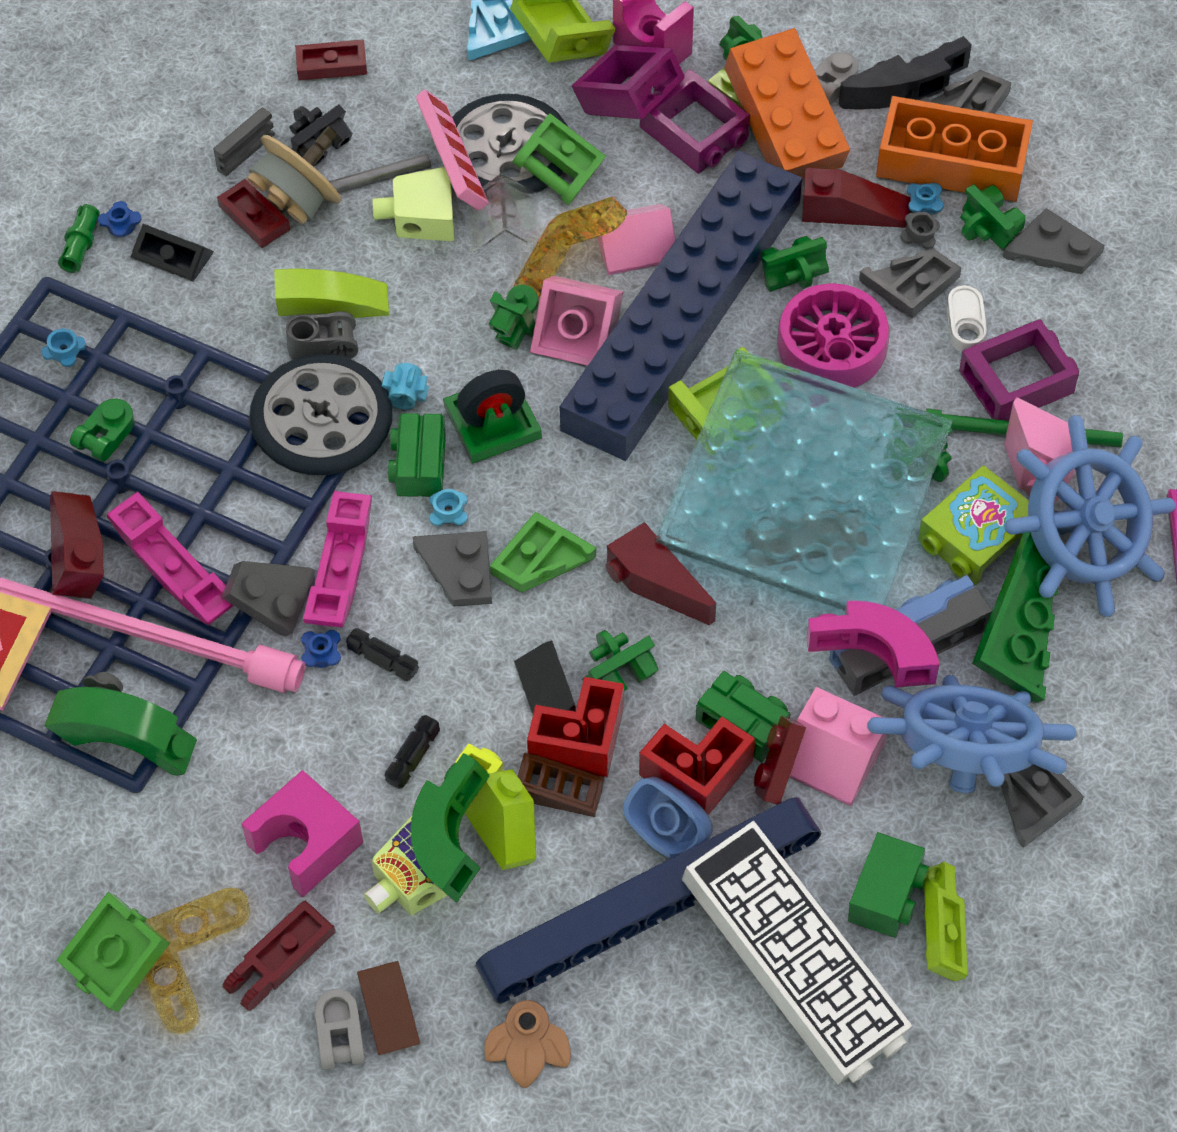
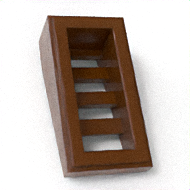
[518,753,604,817]

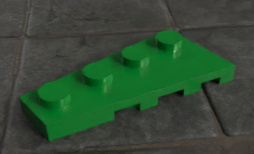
[972,532,1059,703]

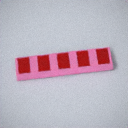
[416,89,489,211]

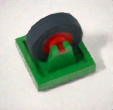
[443,369,542,464]

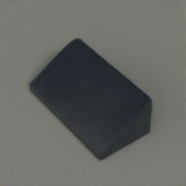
[130,224,214,282]
[514,640,576,715]

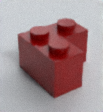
[527,677,624,778]
[639,717,755,815]

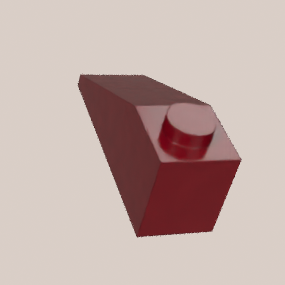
[802,168,910,228]
[50,491,104,599]
[605,522,716,625]

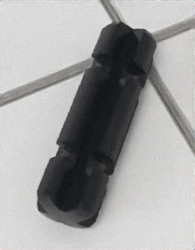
[346,628,419,681]
[385,715,440,788]

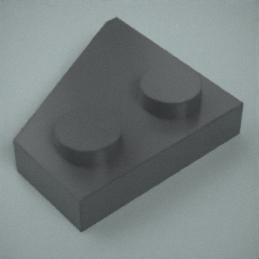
[920,70,1011,114]
[1003,208,1105,274]
[859,248,961,318]
[412,531,492,607]
[221,561,316,636]
[1001,764,1084,848]

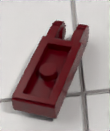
[222,900,336,1011]

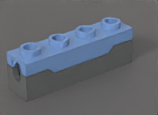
[829,575,993,696]

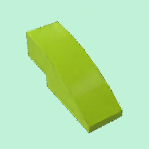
[274,268,389,318]

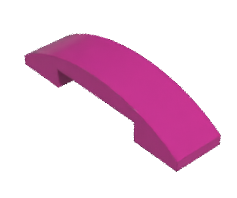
[303,491,372,628]
[107,492,234,625]

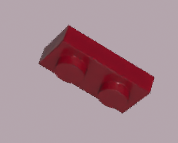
[295,39,367,81]
[217,179,290,248]
[753,716,806,805]

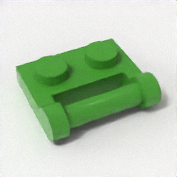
[512,113,606,206]

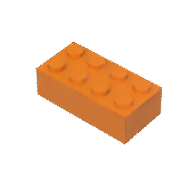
[724,28,850,180]
[876,96,1033,202]

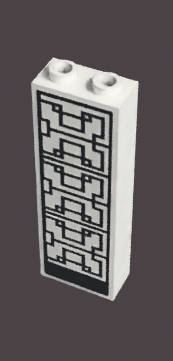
[682,821,912,1085]

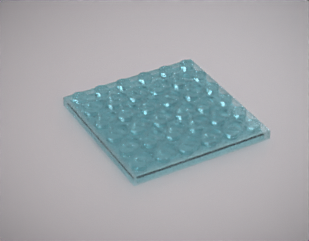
[655,349,953,611]

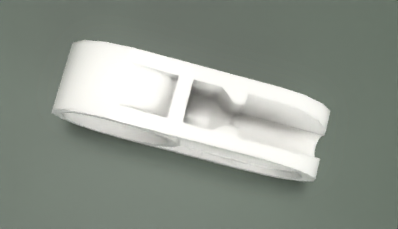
[946,285,987,352]

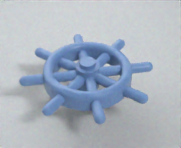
[1004,415,1176,617]
[867,675,1076,793]

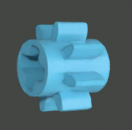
[381,363,429,410]

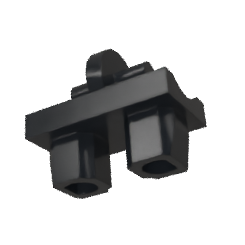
[289,104,353,167]

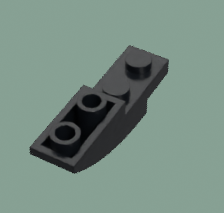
[839,36,972,110]

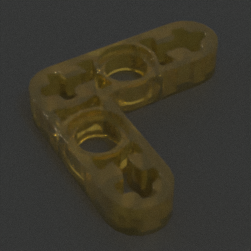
[514,197,627,298]
[145,887,251,1034]

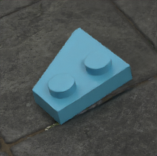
[467,0,530,61]

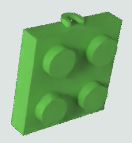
[56,892,170,1012]

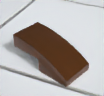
[357,961,420,1055]

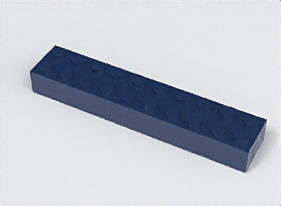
[559,150,802,461]

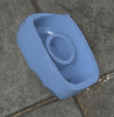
[623,777,713,858]

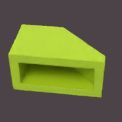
[465,769,536,870]

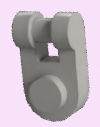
[814,52,859,105]
[315,989,366,1070]

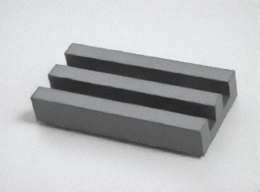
[213,107,275,176]

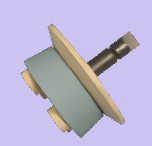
[247,126,342,225]

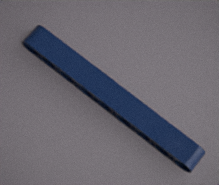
[475,797,822,1004]

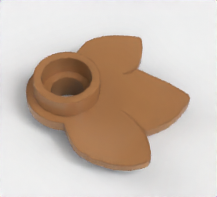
[484,1000,571,1088]

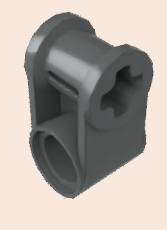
[286,311,359,359]

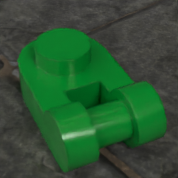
[70,398,134,462]

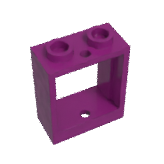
[571,45,685,120]
[640,69,750,174]
[959,319,1079,421]

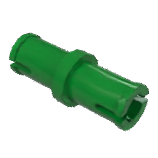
[58,204,100,273]

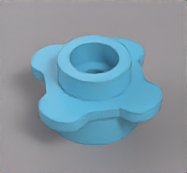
[429,489,468,526]

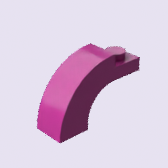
[806,601,940,688]

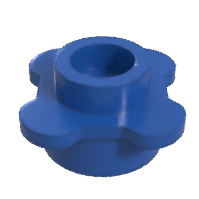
[98,201,142,237]
[301,630,341,668]

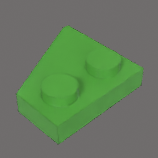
[490,512,596,593]

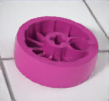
[777,283,890,391]

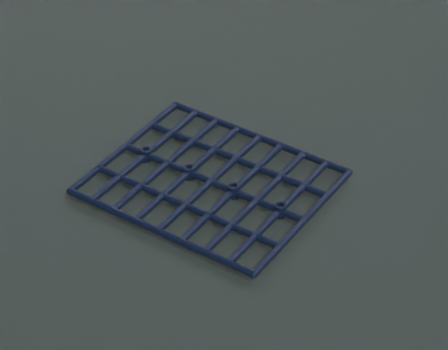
[0,277,369,793]

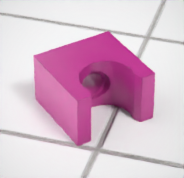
[613,0,694,64]
[241,770,363,897]

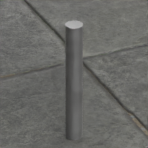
[329,153,431,193]

